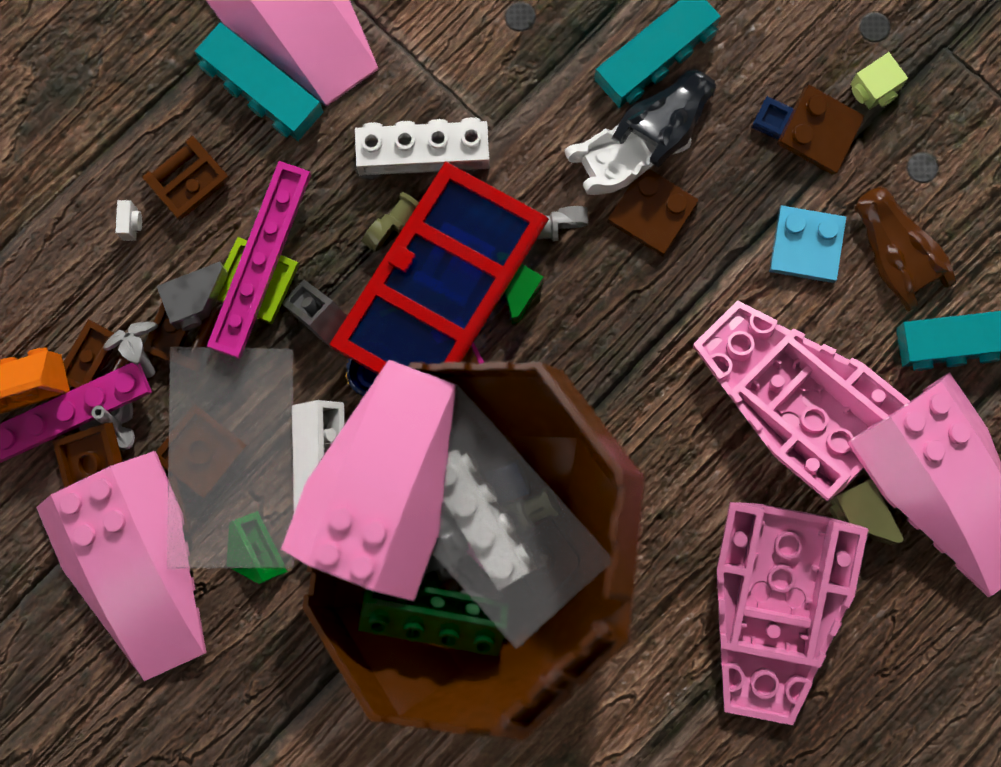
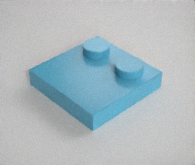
[769,205,846,283]

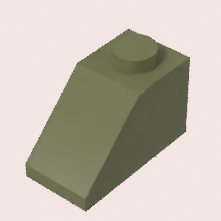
[829,479,904,545]

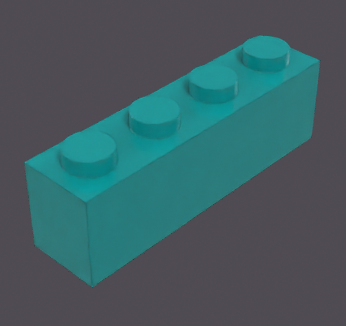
[594,0,721,108]
[195,22,323,141]
[896,311,1001,371]

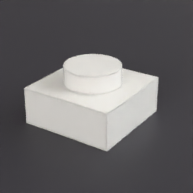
[115,200,142,241]

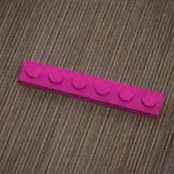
[207,161,311,359]
[0,363,152,463]

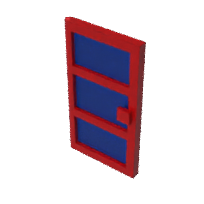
[329,161,549,375]

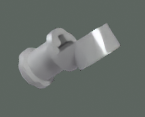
[523,206,588,241]

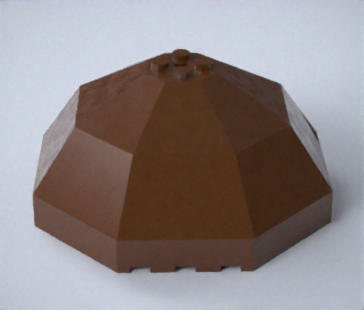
[302,362,645,740]

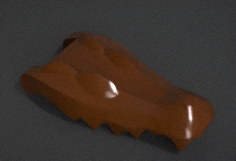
[855,187,956,312]

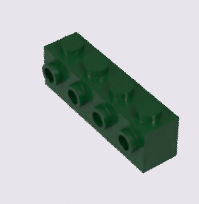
[358,585,509,657]

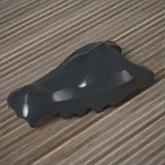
[612,69,716,167]

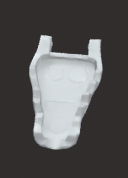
[565,125,691,195]

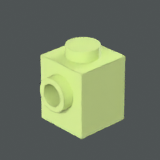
[851,52,908,110]

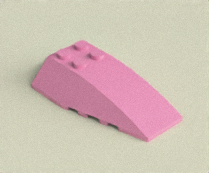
[206,0,379,107]
[693,301,910,501]
[281,360,456,601]
[847,372,1001,597]
[36,451,206,681]
[716,502,868,725]

